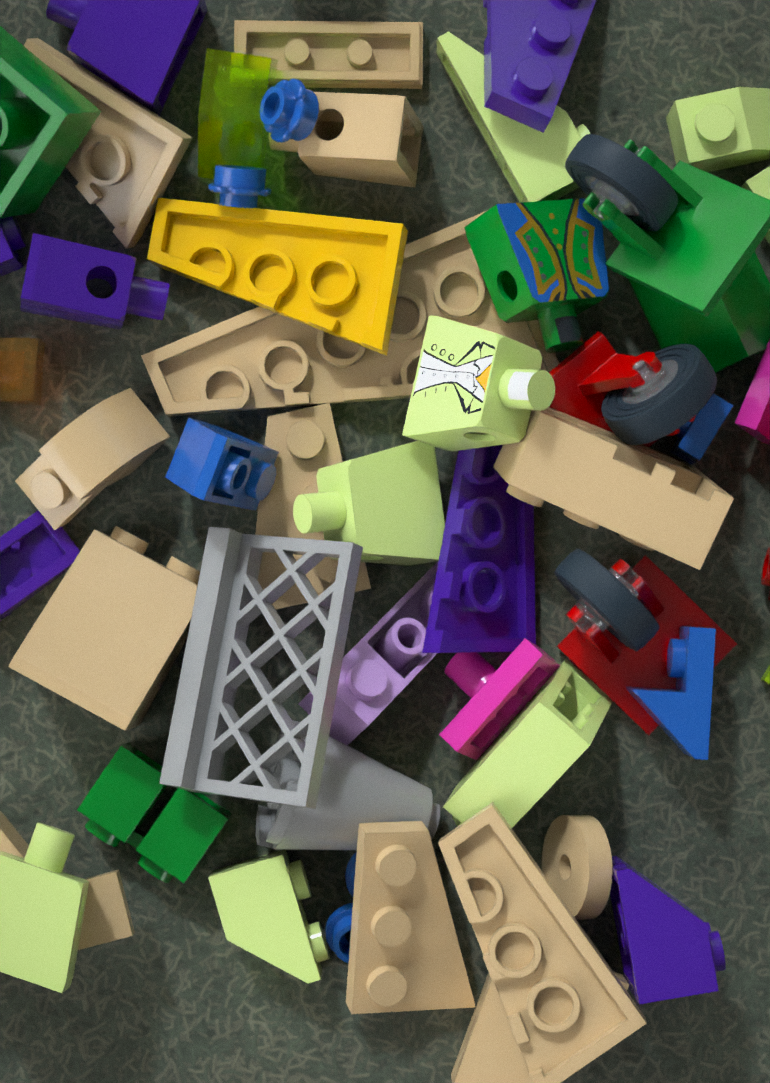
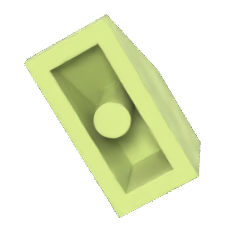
[666,87,770,172]

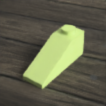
[436,32,591,203]

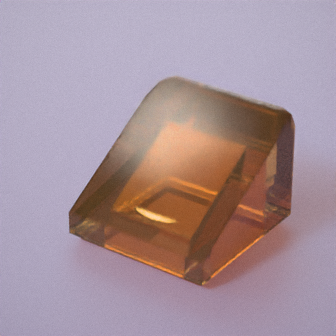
[0,338,45,406]

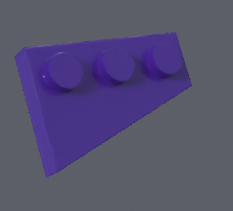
[483,0,596,133]

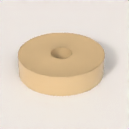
[542,815,612,920]

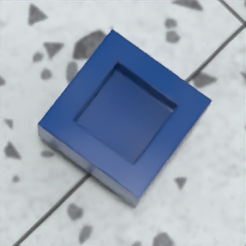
[670,393,733,465]

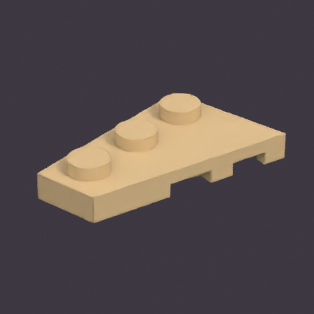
[255,403,371,610]

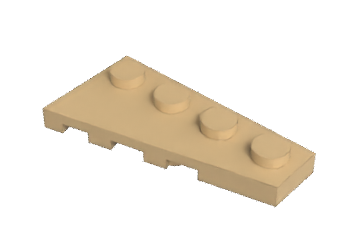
[438,802,647,1083]

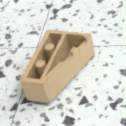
[493,407,734,570]

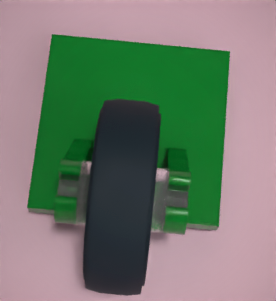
[565,134,770,317]

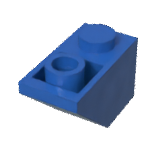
[165,417,279,511]

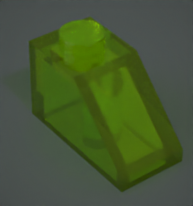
[198,48,278,179]

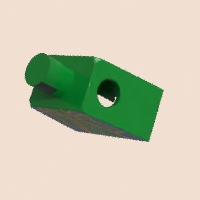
[464,198,609,353]

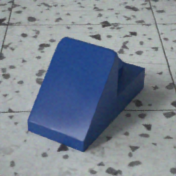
[626,626,716,760]

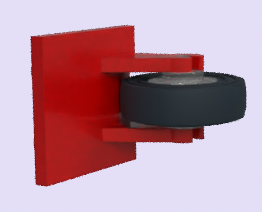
[549,331,717,447]
[554,549,737,735]

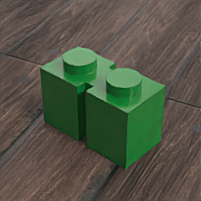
[77,743,232,884]

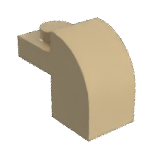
[15,387,170,530]

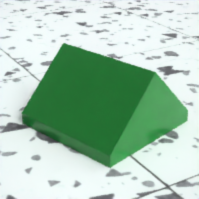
[628,251,770,374]

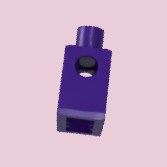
[46,0,208,116]
[20,233,170,329]

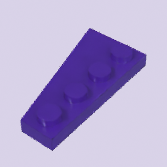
[422,445,536,653]

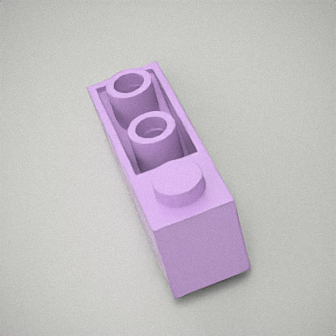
[299,561,438,745]

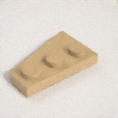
[24,38,193,249]
[346,821,476,1014]

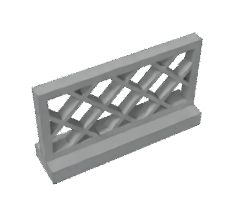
[159,527,363,810]

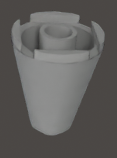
[255,720,440,850]

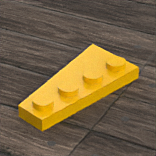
[147,198,408,356]

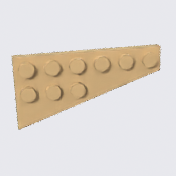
[141,210,559,417]

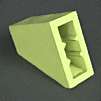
[443,659,613,828]

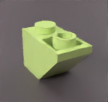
[208,850,330,984]

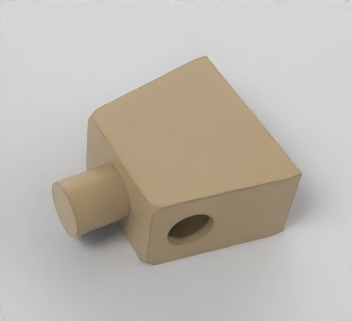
[269,92,423,188]

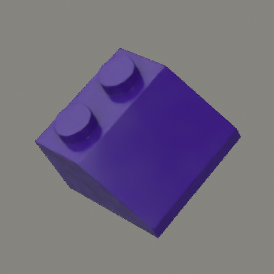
[610,856,726,1004]

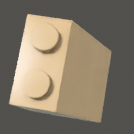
[8,526,200,731]

